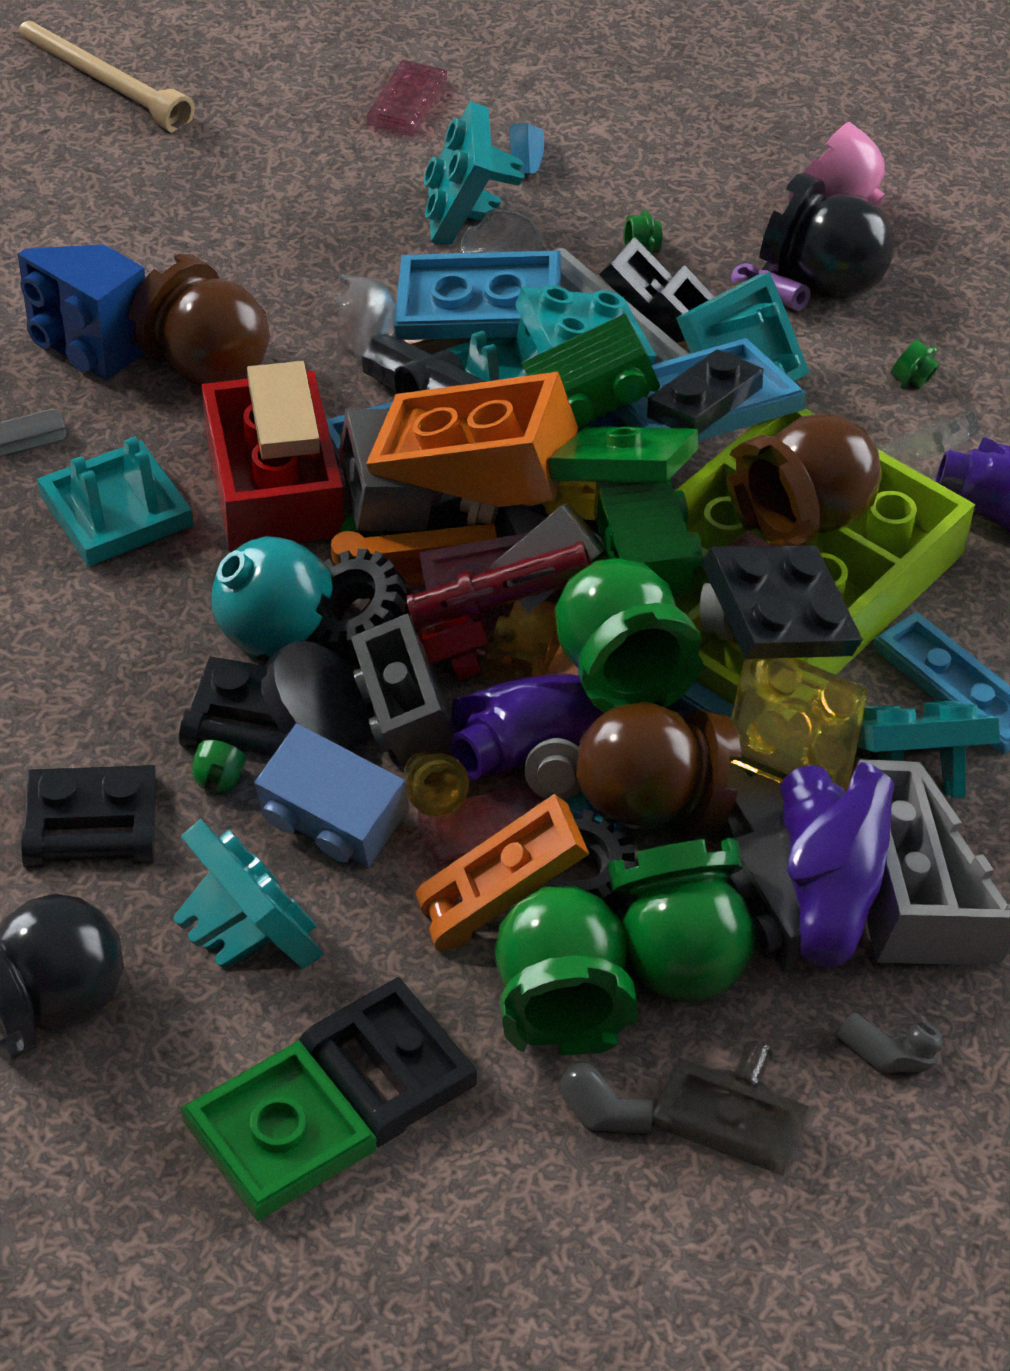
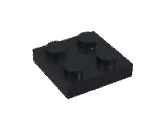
[701,546,863,659]

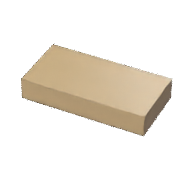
[247,361,320,459]

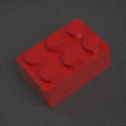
[201,370,344,552]

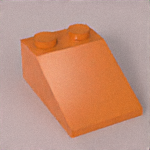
[366,372,579,507]

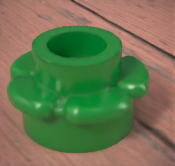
[623,210,663,254]
[890,339,940,389]

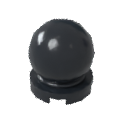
[759,172,894,298]
[0,894,124,1062]

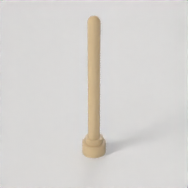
[19,21,195,133]

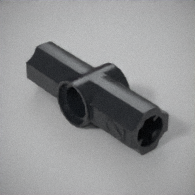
[361,333,486,394]

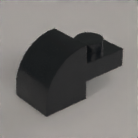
[599,237,715,343]

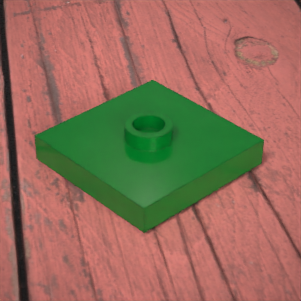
[550,427,699,483]
[181,1040,376,1222]

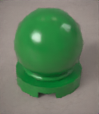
[555,558,703,713]
[607,838,755,1002]
[495,886,638,1055]

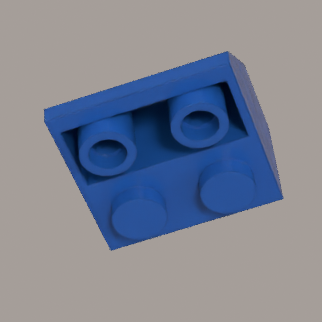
[18,244,145,381]

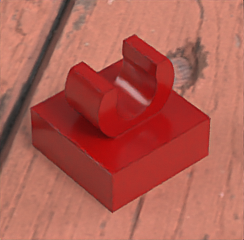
[422,616,489,681]

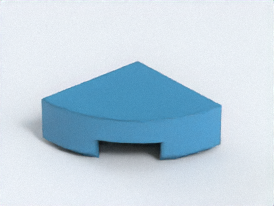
[509,123,544,175]

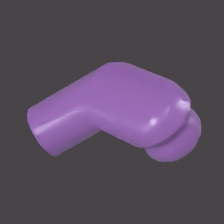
[731,263,810,311]

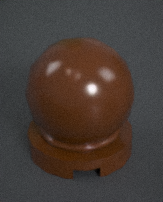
[128,254,270,387]
[727,413,882,546]
[576,701,741,838]

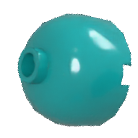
[210,536,333,659]

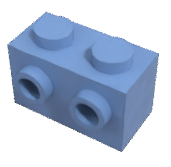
[254,723,410,868]

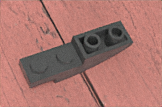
[719,756,801,973]

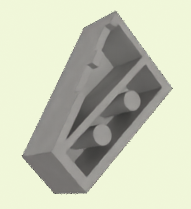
[846,759,1010,965]

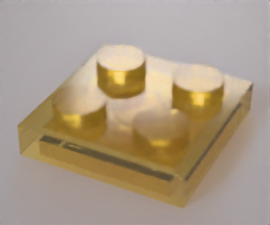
[729,658,868,792]

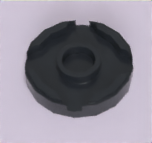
[262,641,373,752]

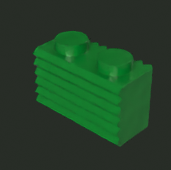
[521,313,660,428]
[594,480,703,597]

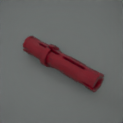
[407,540,592,632]

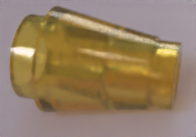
[404,752,469,817]

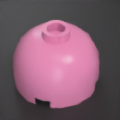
[789,122,885,207]

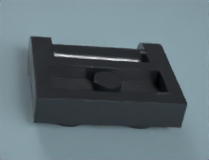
[179,656,287,756]
[21,765,157,867]
[299,976,477,1148]

